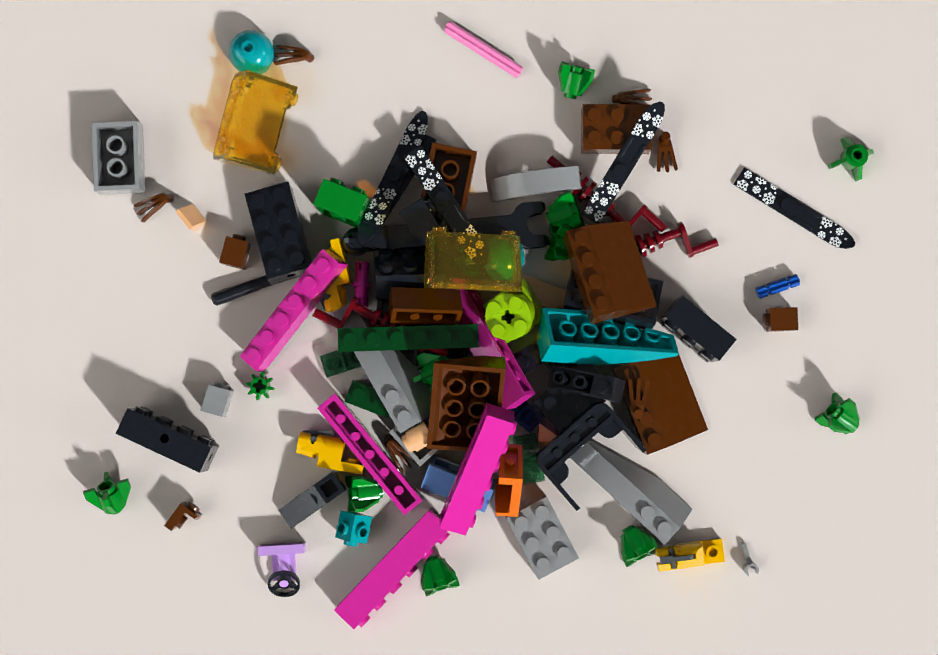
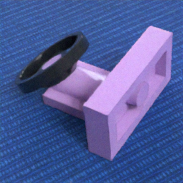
[257,542,306,597]

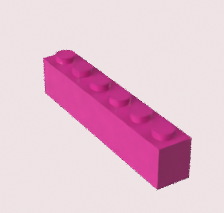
[239,249,348,371]
[445,277,535,409]
[317,393,423,516]
[439,403,517,536]
[334,508,450,629]

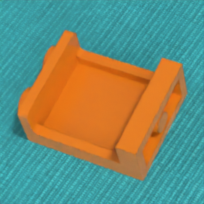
[495,444,523,517]

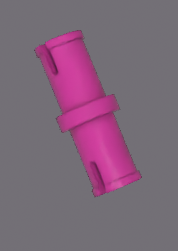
[353,261,371,308]

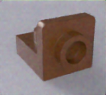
[164,502,202,531]

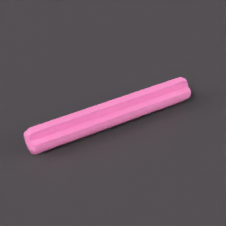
[444,21,523,78]

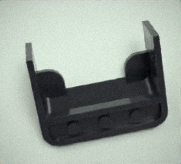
[536,402,646,511]

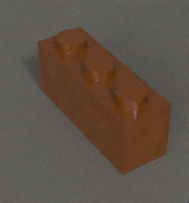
[388,287,463,325]

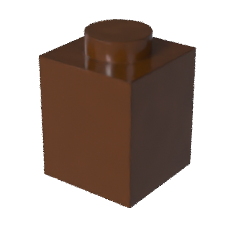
[219,234,251,270]
[762,307,798,332]

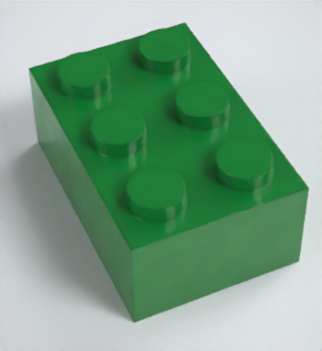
[313,177,370,228]

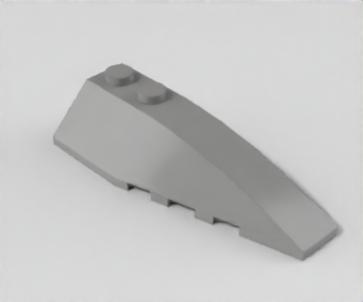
[333,302,431,433]
[570,440,692,545]

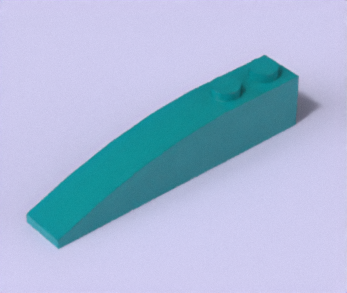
[537,307,679,364]

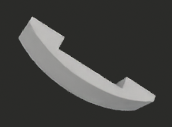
[490,166,581,202]

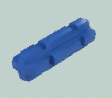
[755,274,800,299]

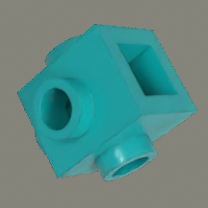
[335,510,372,547]

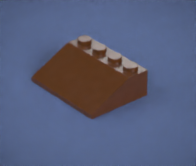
[563,221,657,325]
[612,354,708,455]
[427,355,506,452]

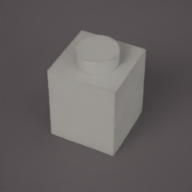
[200,381,234,417]

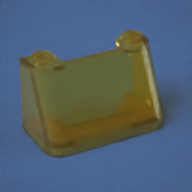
[213,70,298,174]
[424,227,522,292]

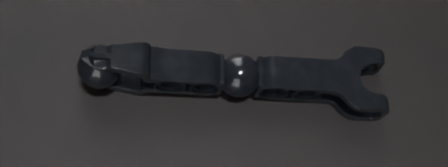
[342,201,549,256]

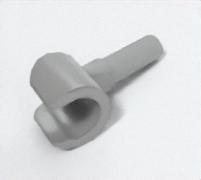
[741,543,759,576]

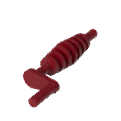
[546,155,667,232]
[634,221,719,258]
[312,296,449,356]

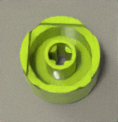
[485,292,537,340]

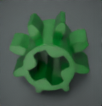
[246,372,275,400]

